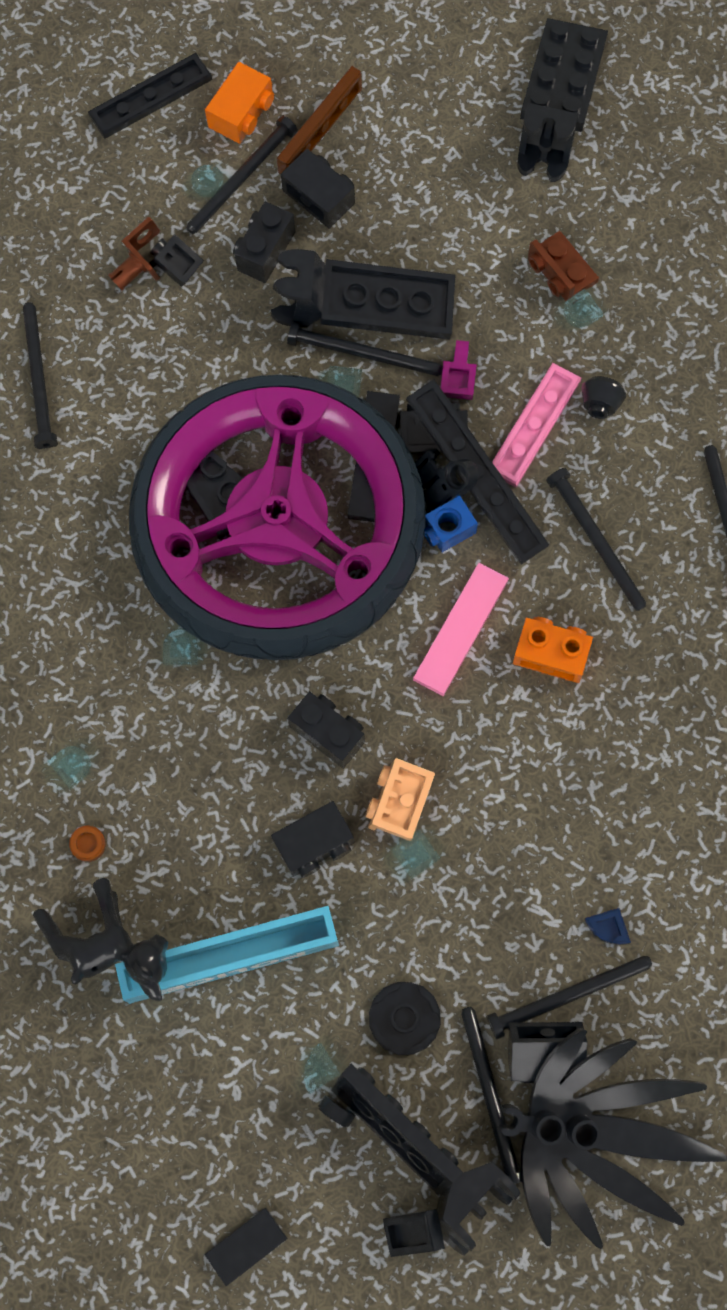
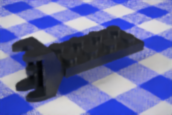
[517,18,608,182]
[271,249,455,340]
[331,1063,521,1256]

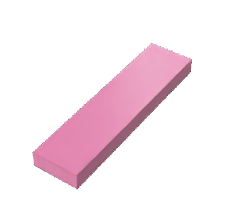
[492,363,582,488]
[413,563,509,697]

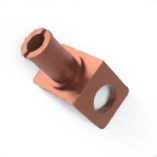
[108,217,160,291]

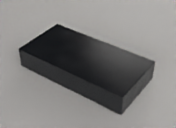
[205,1208,288,1286]
[383,1209,445,1257]

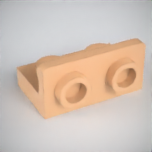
[365,758,435,841]

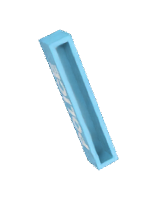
[115,906,339,1004]

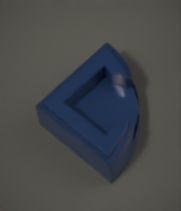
[584,908,631,945]

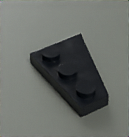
[186,451,244,539]

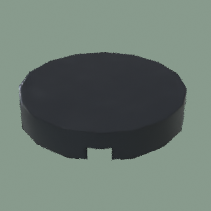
[369,982,441,1055]

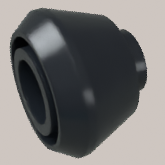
[581,376,626,419]

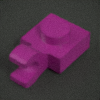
[441,340,477,400]

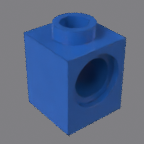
[424,496,478,553]

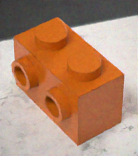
[205,61,274,144]
[513,617,593,683]

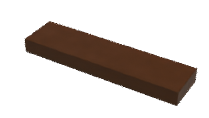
[277,66,362,174]

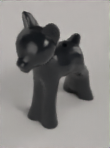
[33,878,169,1001]

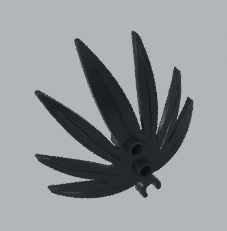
[498,1028,727,1249]

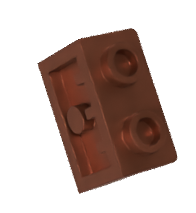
[528,231,599,303]

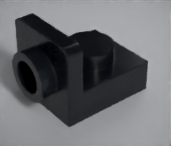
[149,234,204,287]

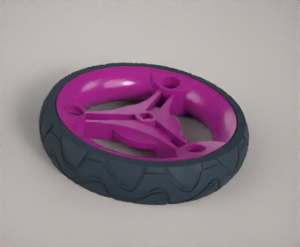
[129,374,426,660]

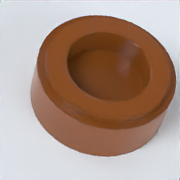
[69,825,106,862]

